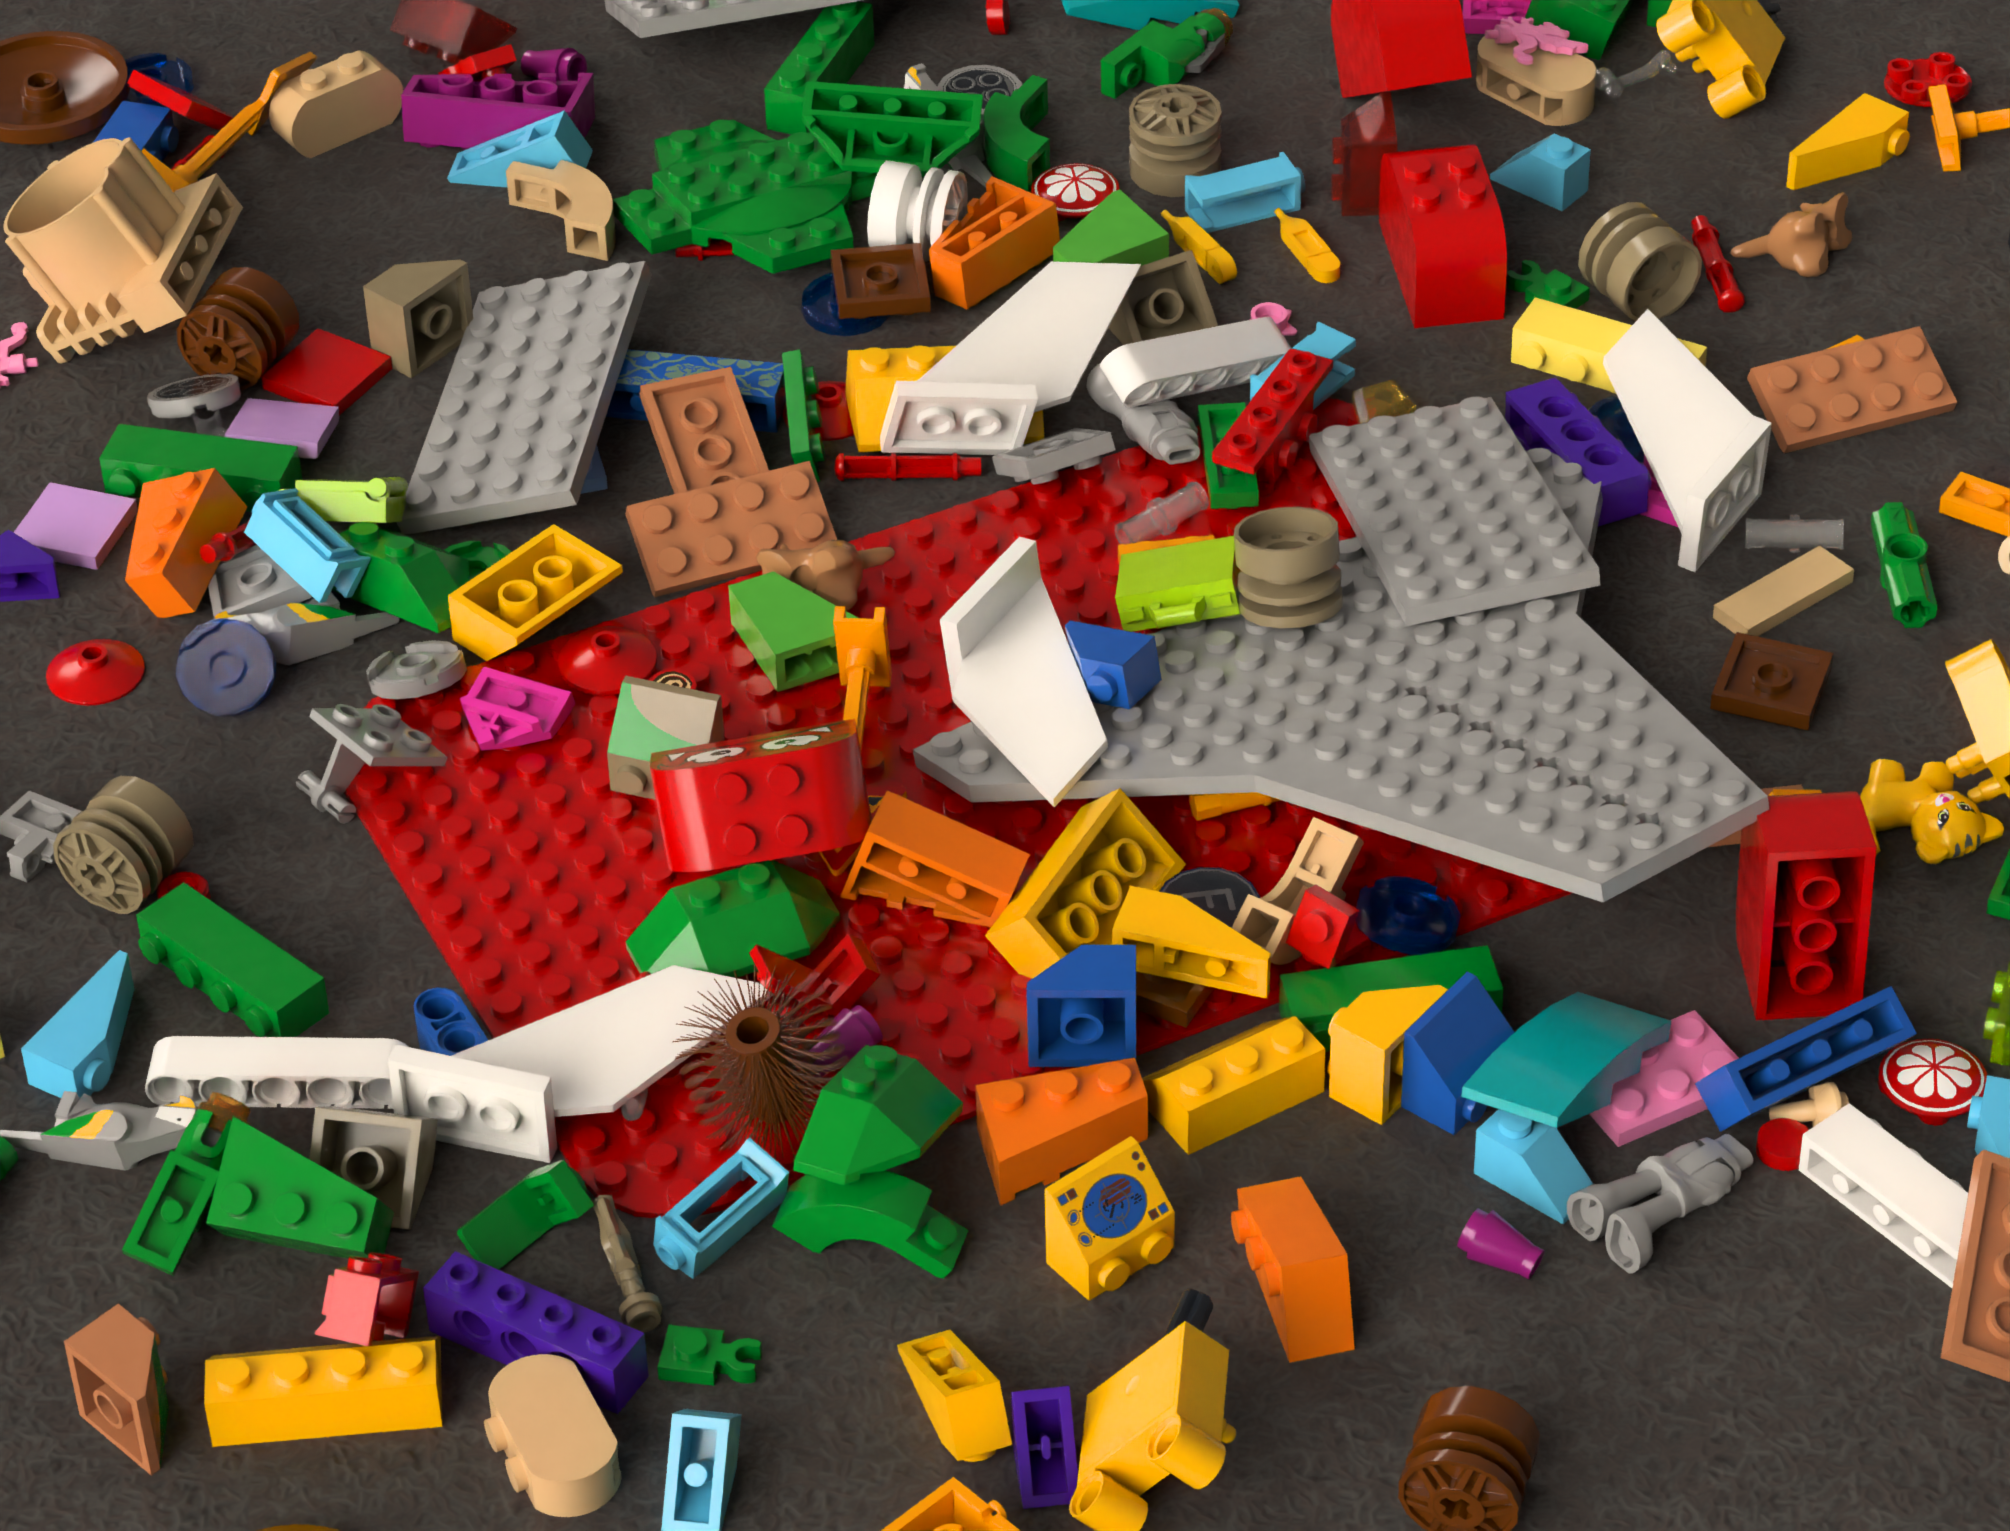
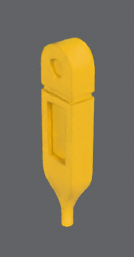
[1274,208,1341,283]
[1161,210,1237,284]

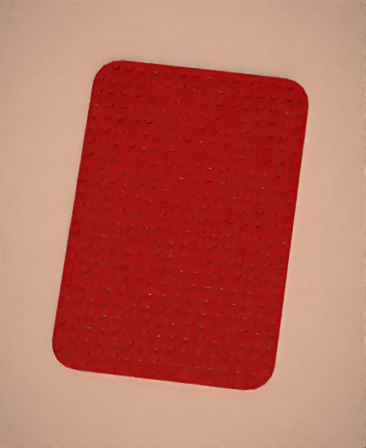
[344,399,1572,1218]

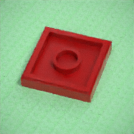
[127,69,234,131]
[262,328,393,415]

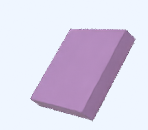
[225,398,339,459]
[14,482,138,570]

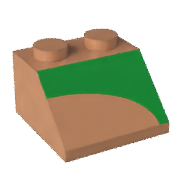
[64,1304,169,1476]

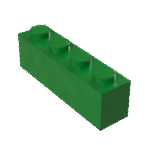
[764,1,874,134]
[99,424,302,512]
[136,882,329,1037]
[1279,945,1503,1052]

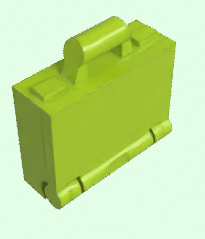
[279,477,408,523]
[1115,536,1241,632]

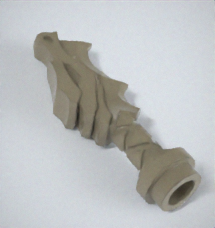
[592,1195,662,1333]

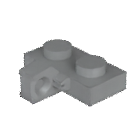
[0,791,82,883]

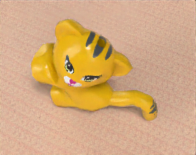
[1860,759,2004,865]

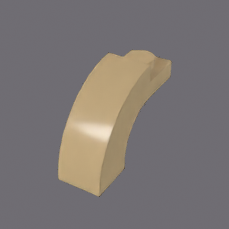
[506,160,616,261]
[1232,817,1364,965]

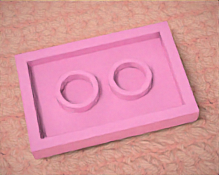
[1590,1010,1739,1147]

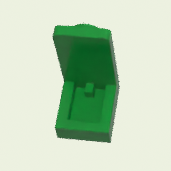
[457,1160,594,1270]

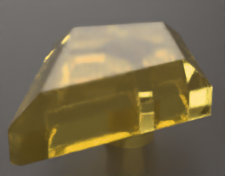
[1352,380,1416,424]

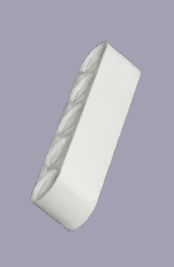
[1100,317,1292,407]
[145,1036,409,1109]

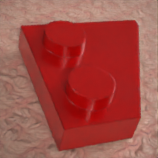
[438,44,517,82]

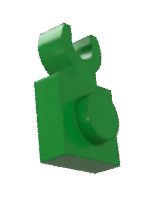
[1506,259,1590,309]
[657,1325,762,1386]

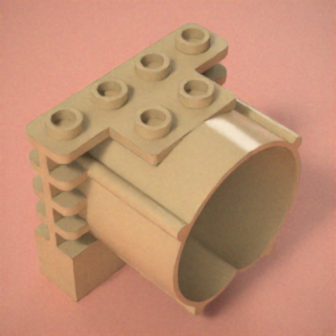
[4,137,243,364]

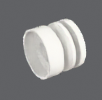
[867,160,968,262]

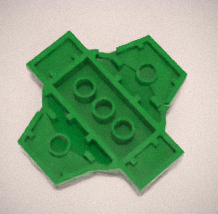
[612,119,878,274]

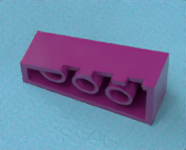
[401,73,595,150]

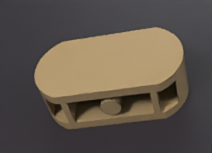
[1476,36,1596,126]
[269,50,403,158]
[484,1354,621,1517]

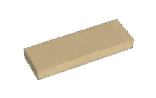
[1713,545,1854,636]

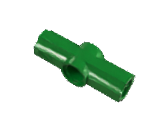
[1871,502,1937,628]

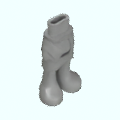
[1086,363,1200,465]
[1567,1134,1753,1273]

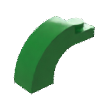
[984,75,1050,192]
[772,1171,968,1279]

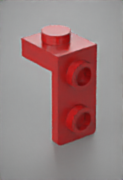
[1285,884,1375,969]
[749,934,881,1017]

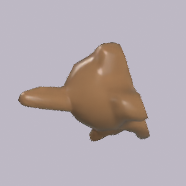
[1730,193,1852,278]
[756,540,895,611]

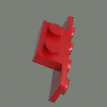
[1212,349,1333,485]

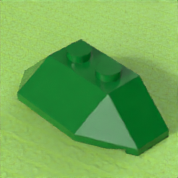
[802,81,983,177]
[331,522,470,633]
[626,860,840,978]
[793,1045,963,1185]

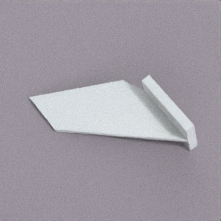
[879,261,1141,455]
[1603,309,1772,572]
[940,536,1108,807]
[388,965,774,1163]

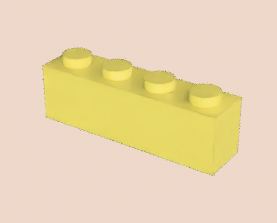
[1511,297,1707,394]

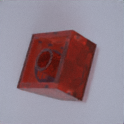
[390,0,517,65]
[1331,92,1398,216]

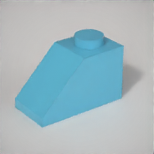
[1490,133,1591,211]
[1474,1109,1593,1224]
[661,1409,742,1531]

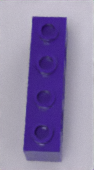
[1505,377,1652,527]
[423,1251,649,1414]

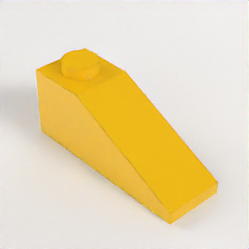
[1786,93,1910,190]
[1112,886,1271,999]
[897,1329,1012,1462]

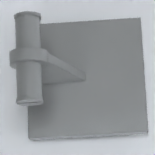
[296,704,448,824]

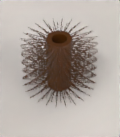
[672,965,849,1160]

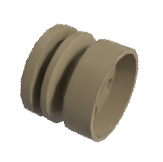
[1129,84,1222,197]
[1578,202,1702,321]
[1234,507,1343,629]
[53,775,194,914]

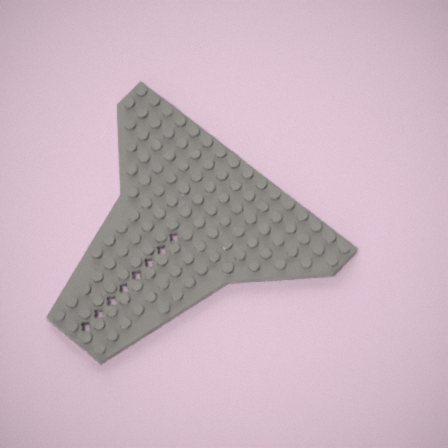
[913,447,1769,902]

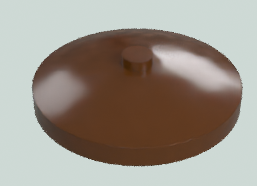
[0,31,130,144]

